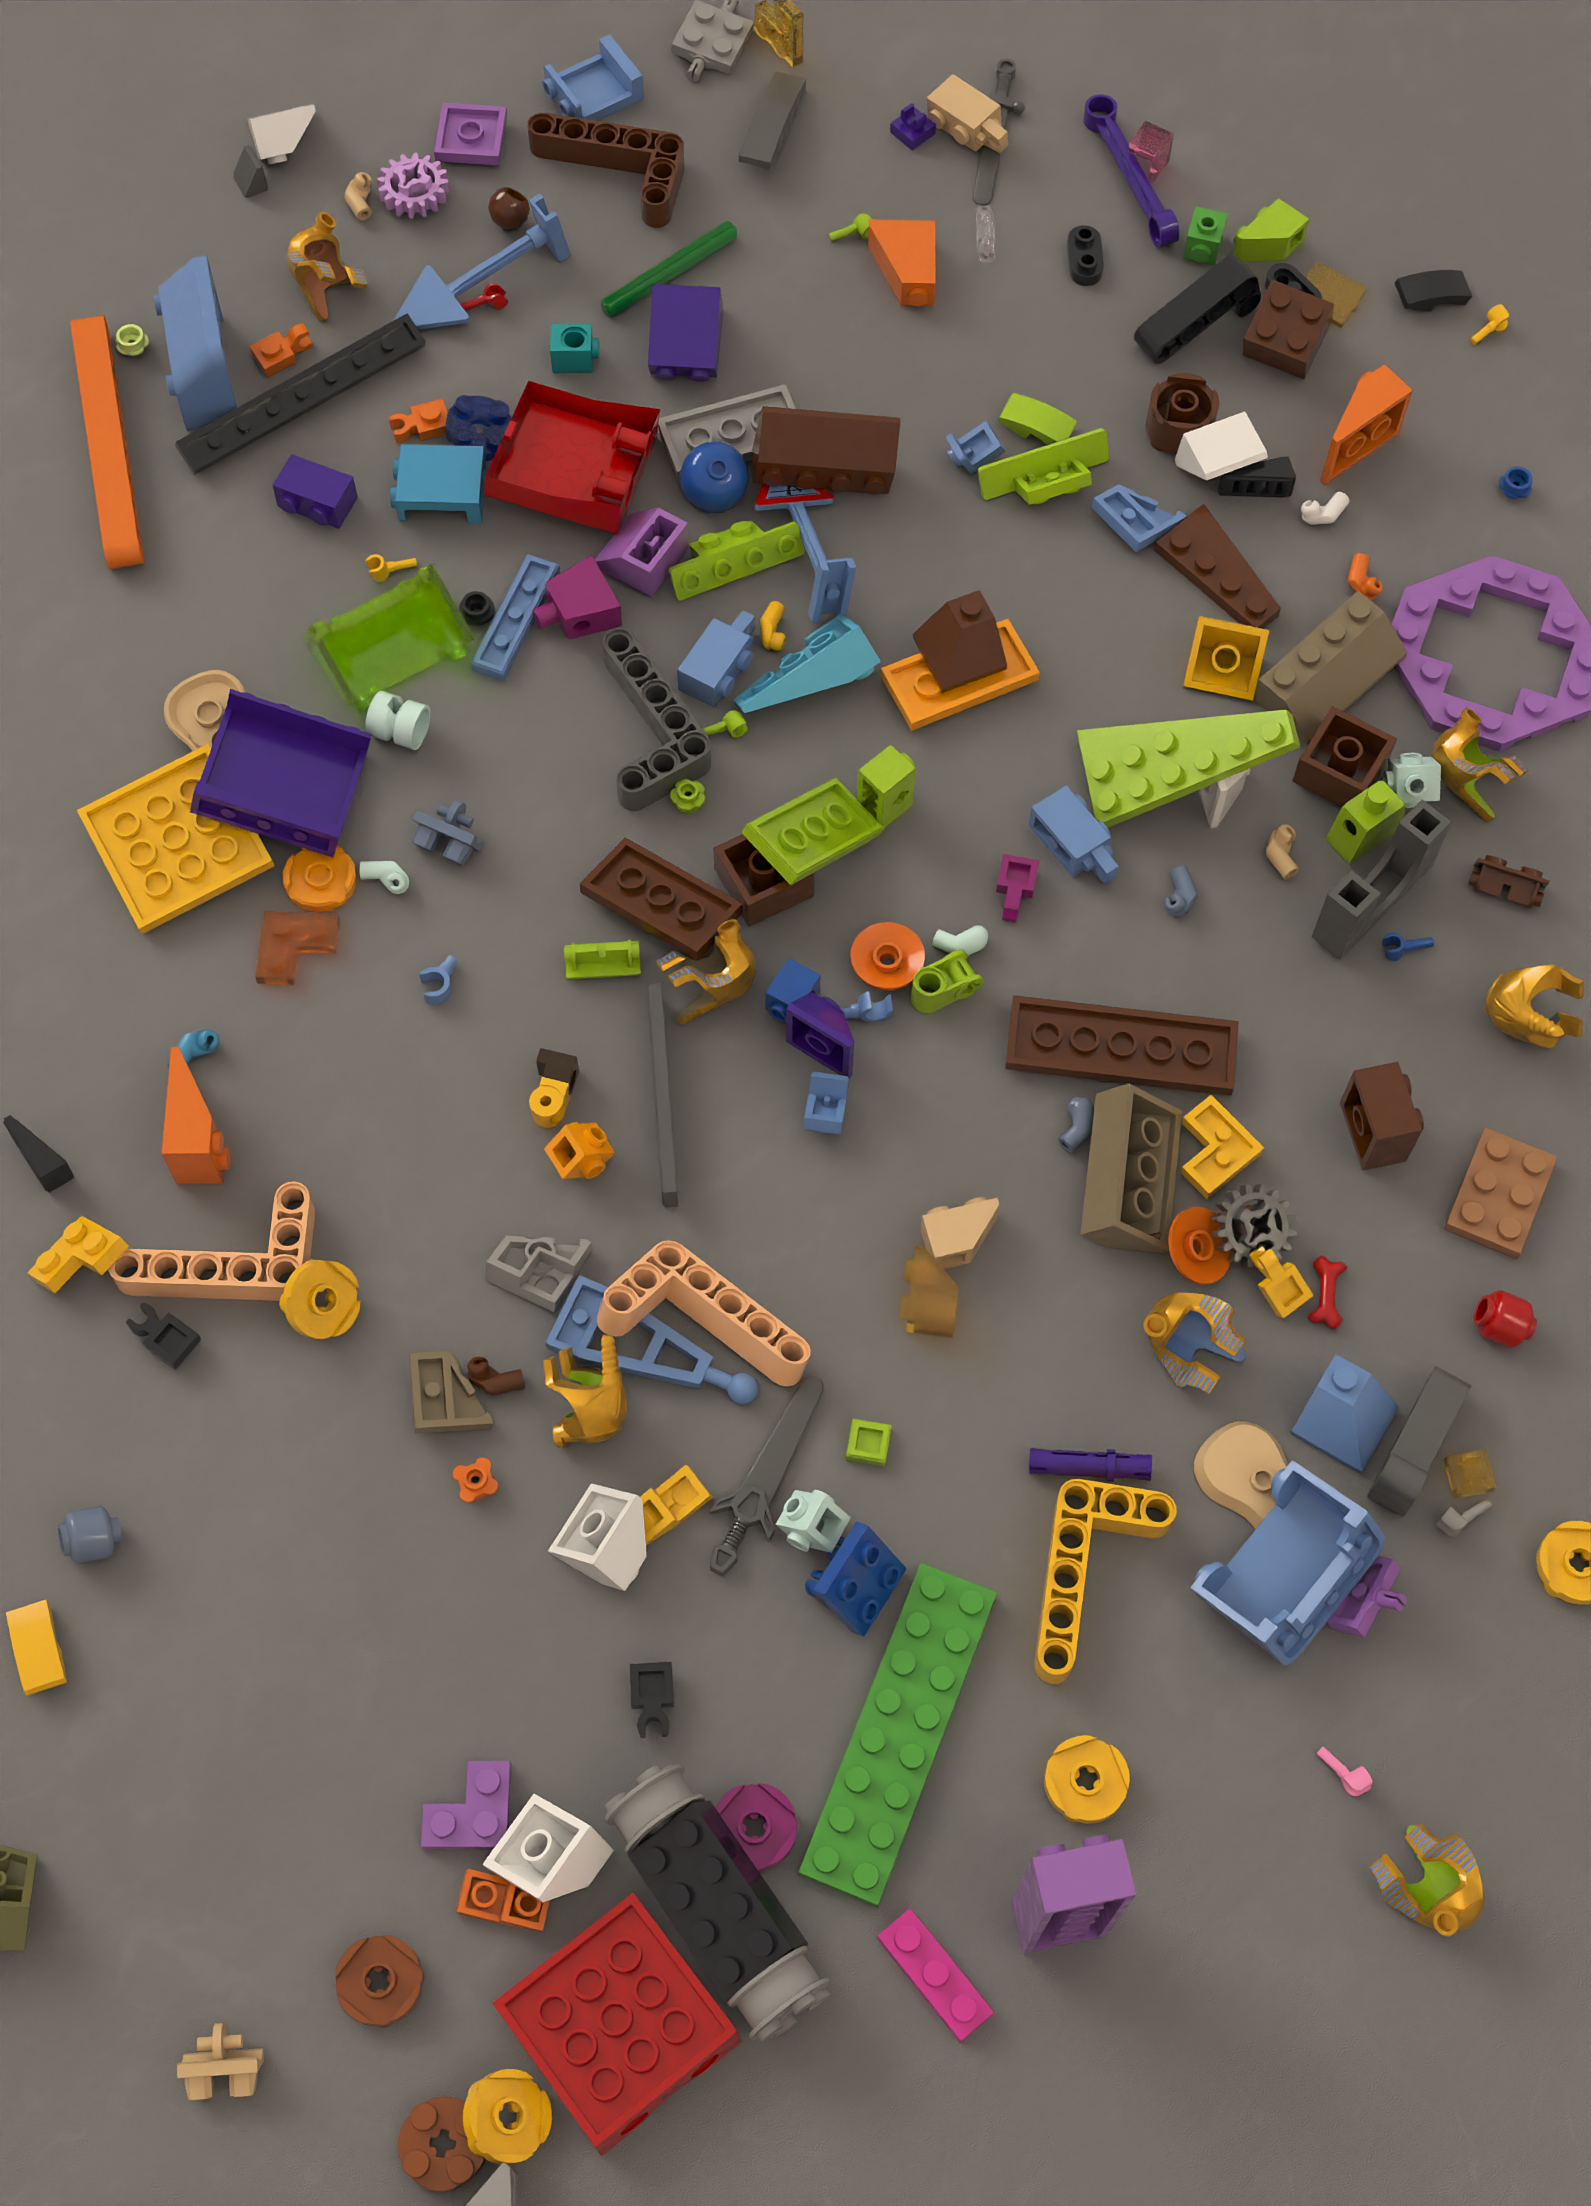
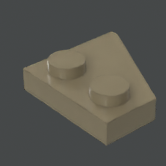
[409,1350,493,1434]

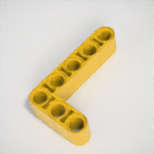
[1034,1479,1177,1684]

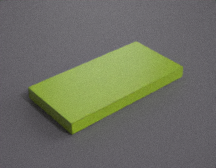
[741,777,884,885]

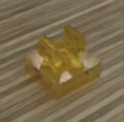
[1443,1449,1497,1498]

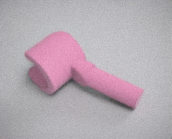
[1317,1747,1373,1797]

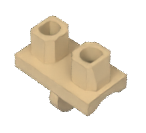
[177,2023,264,2100]

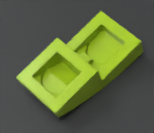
[997,393,1077,445]

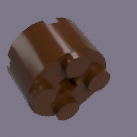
[1146,373,1219,454]

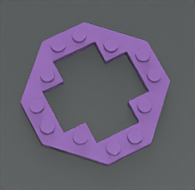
[1392,555,1591,751]

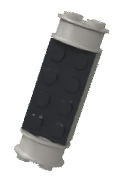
[604,1764,831,2042]

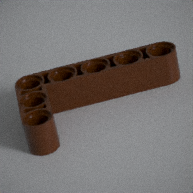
[527,113,685,228]

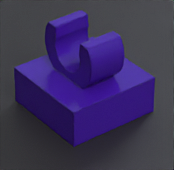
[890,103,936,150]

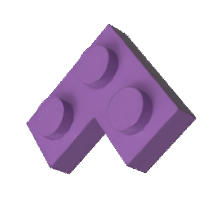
[421,1761,511,1850]

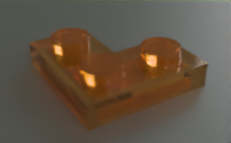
[255,911,340,985]

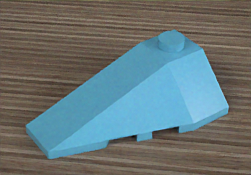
[733,614,881,713]

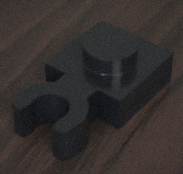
[126,1303,201,1370]
[630,1662,674,1738]

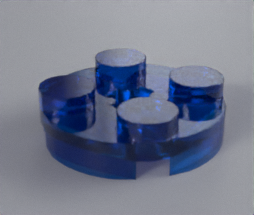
[445,395,512,461]

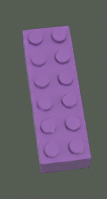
[1011,1835,1136,1954]

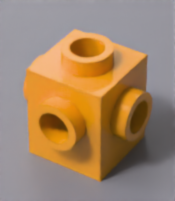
[544,1122,615,1179]

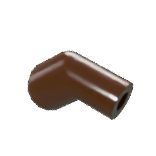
[467,1356,525,1395]

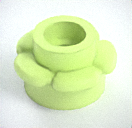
[116,324,149,356]

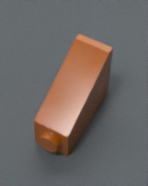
[868,219,936,306]

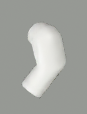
[1301,492,1350,525]

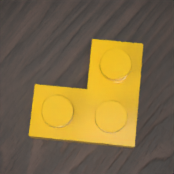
[1180,1095,1264,1199]
[27,1216,129,1293]

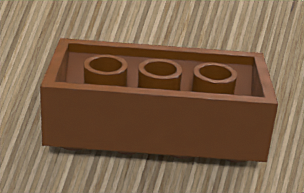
[752,406,900,494]

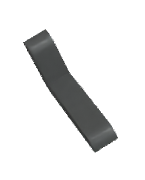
[603,628,711,811]

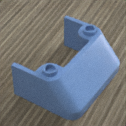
[153,255,237,431]

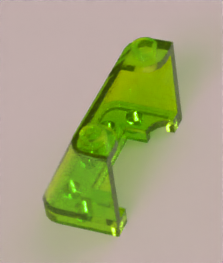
[303,563,475,711]

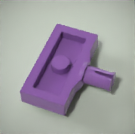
[1326,1556,1407,1638]

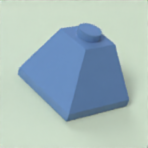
[1290,1354,1399,1474]

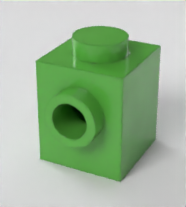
[1183,206,1228,266]

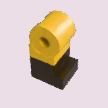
[529,1048,579,1128]

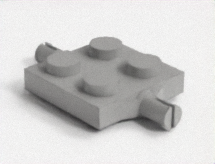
[671,0,754,82]

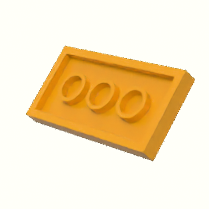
[880,618,1040,731]

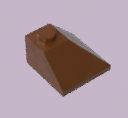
[913,590,1007,693]

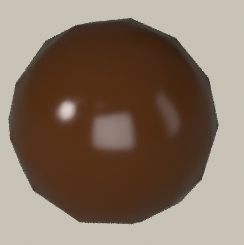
[488,187,530,230]

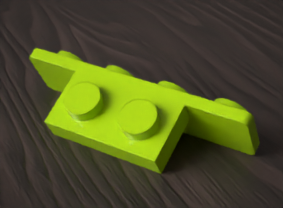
[978,428,1109,505]
[668,521,805,601]

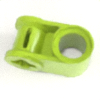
[910,949,984,1014]

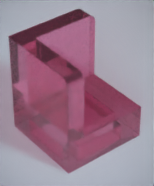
[1129,120,1174,181]

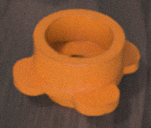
[453,1457,499,1503]

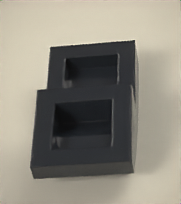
[1394,270,1472,312]

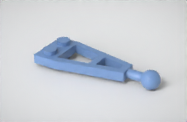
[545,1275,759,1405]

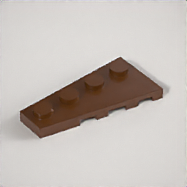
[1154,504,1281,629]

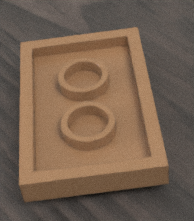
[1444,1127,1558,1259]

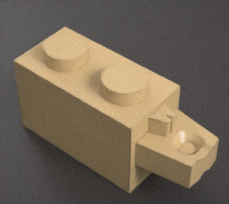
[926,74,1009,153]

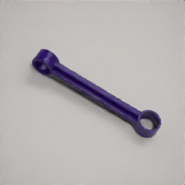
[1084,94,1179,247]

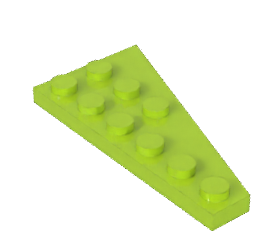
[1077,710,1300,828]

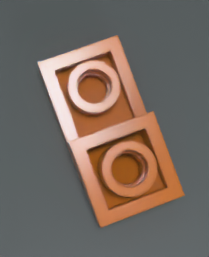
[455,1869,550,1932]

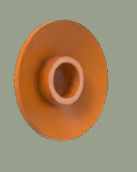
[850,922,925,990]
[1168,1207,1231,1285]

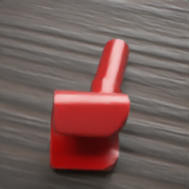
[460,283,508,311]

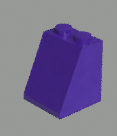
[648,284,723,382]

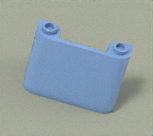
[1190,1460,1385,1665]

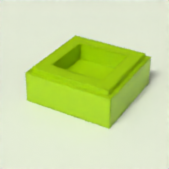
[846,1418,892,1467]

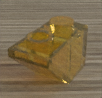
[899,1245,959,1338]

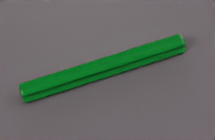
[600,221,737,317]

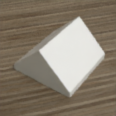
[1175,411,1268,481]

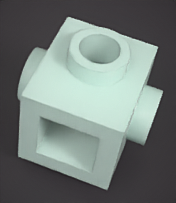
[1382,753,1441,808]
[775,1490,851,1553]

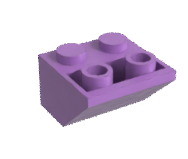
[595,508,689,597]

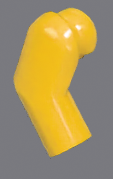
[760,601,786,652]

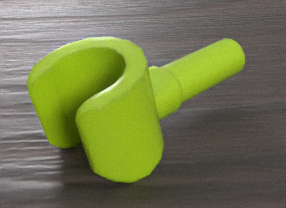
[829,213,872,241]
[702,710,748,738]

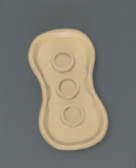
[164,670,245,751]
[1194,1421,1289,1529]

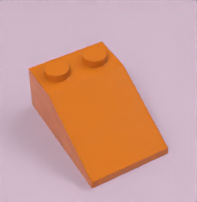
[1320,364,1413,485]
[161,1047,231,1184]

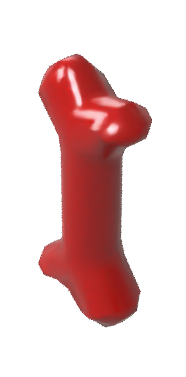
[1308,1256,1347,1329]

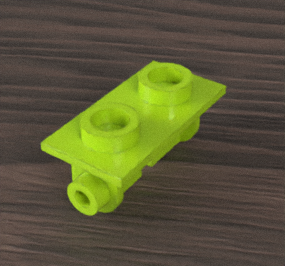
[564,939,641,980]

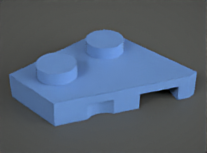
[1091,484,1187,552]

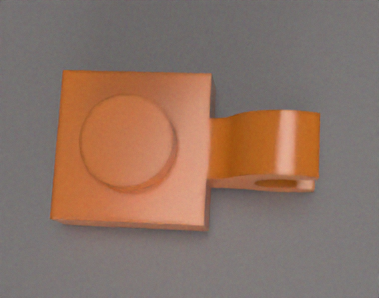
[249,323,313,377]

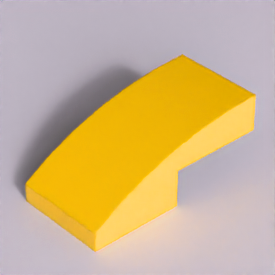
[640,1464,714,1545]
[6,1599,67,1696]

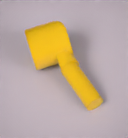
[1470,304,1509,345]
[366,554,417,582]

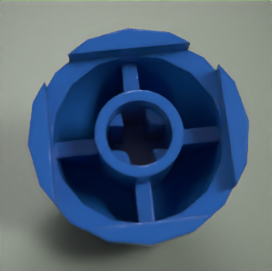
[679,441,749,513]

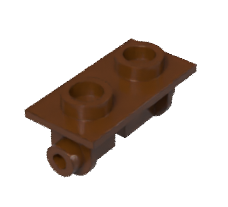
[1468,855,1550,908]

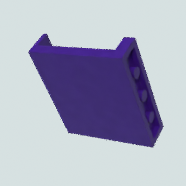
[190,689,372,857]

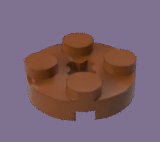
[335,1935,424,2028]
[398,2097,486,2192]

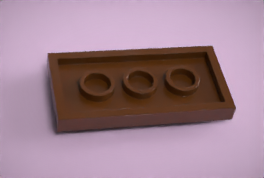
[580,837,743,961]

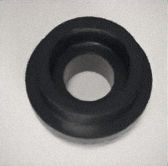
[459,591,495,626]

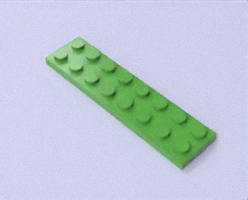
[798,1563,997,1908]

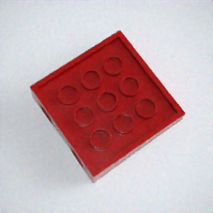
[484,381,660,534]
[493,1892,742,2156]

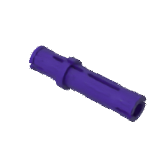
[1029,1448,1152,1482]

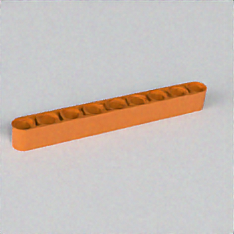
[70,315,145,570]

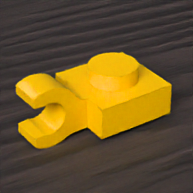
[1249,1246,1314,1319]

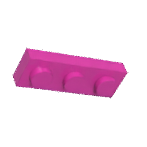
[877,1908,994,2043]

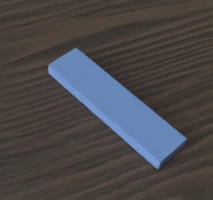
[470,554,560,681]

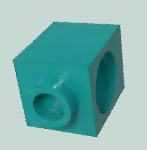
[550,324,599,373]

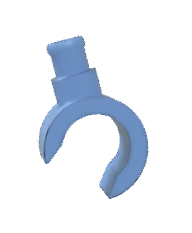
[419,955,458,1005]
[841,991,894,1022]

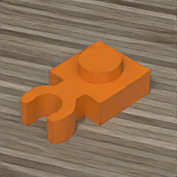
[388,398,453,443]

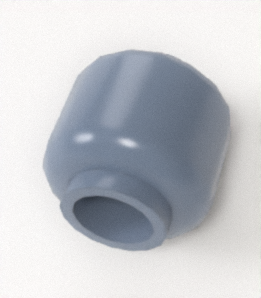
[58,1506,122,1564]

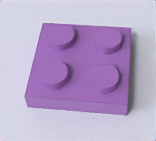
[434,102,507,166]

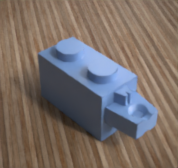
[677,611,755,708]
[1029,785,1119,884]

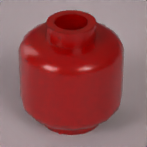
[1473,1290,1537,1348]

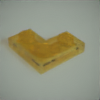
[754,0,804,67]

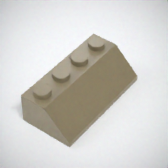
[1256,591,1407,745]
[1080,1083,1182,1253]

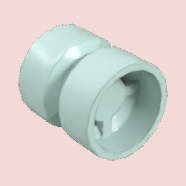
[365,691,431,750]

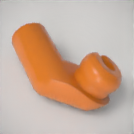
[1347,553,1383,600]

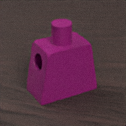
[532,556,622,639]

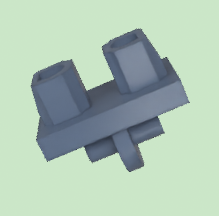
[412,800,484,866]

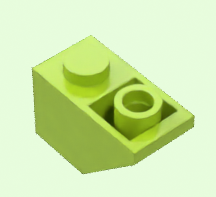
[1233,198,1309,262]

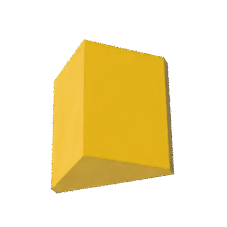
[1183,616,1269,701]

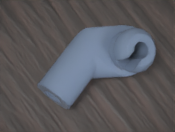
[1165,866,1198,916]
[1058,1097,1094,1153]

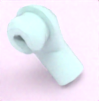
[360,861,409,894]
[932,925,988,956]

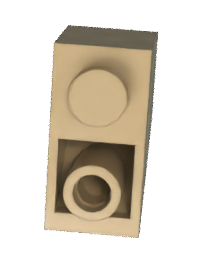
[920,1197,1000,1272]

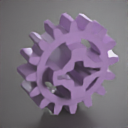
[377,153,450,219]

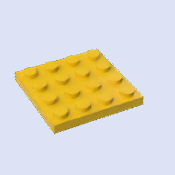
[77,743,275,934]

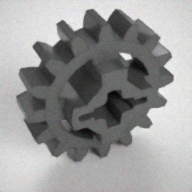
[1211,1184,1297,1268]

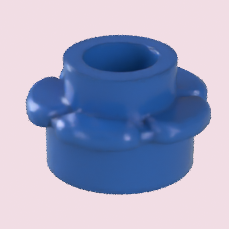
[1499,466,1533,499]

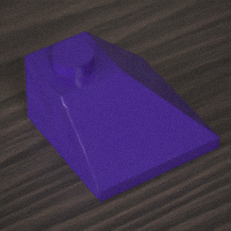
[786,992,854,1079]

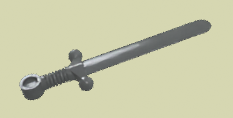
[973,58,1025,205]

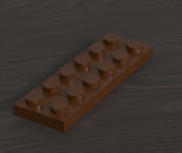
[1005,995,1239,1096]

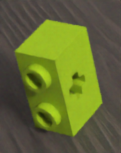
[857,745,916,828]

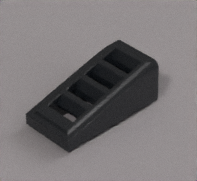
[1218,456,1296,497]
[3,1115,74,1193]

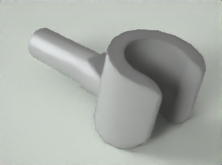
[1436,1499,1492,1537]

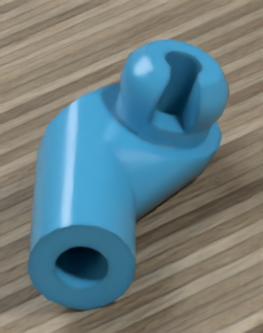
[167,1029,220,1068]

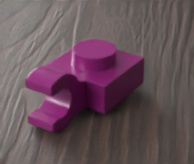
[996,854,1039,922]

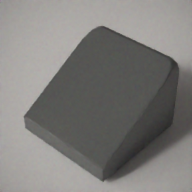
[233,145,267,198]

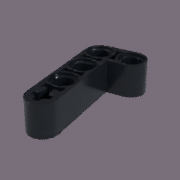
[1134,254,1261,364]

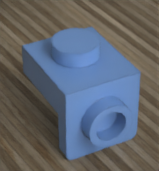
[945,421,1006,475]
[803,1072,849,1135]

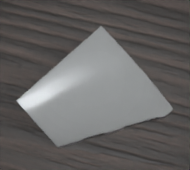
[486,1235,592,1312]

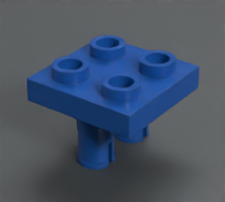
[805,1521,907,1637]

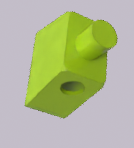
[1325,780,1406,865]

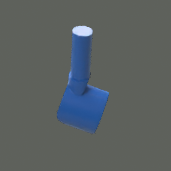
[1382,933,1434,961]

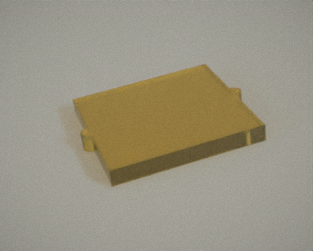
[1306,261,1367,328]

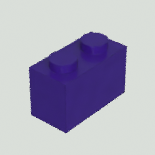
[272,454,358,529]

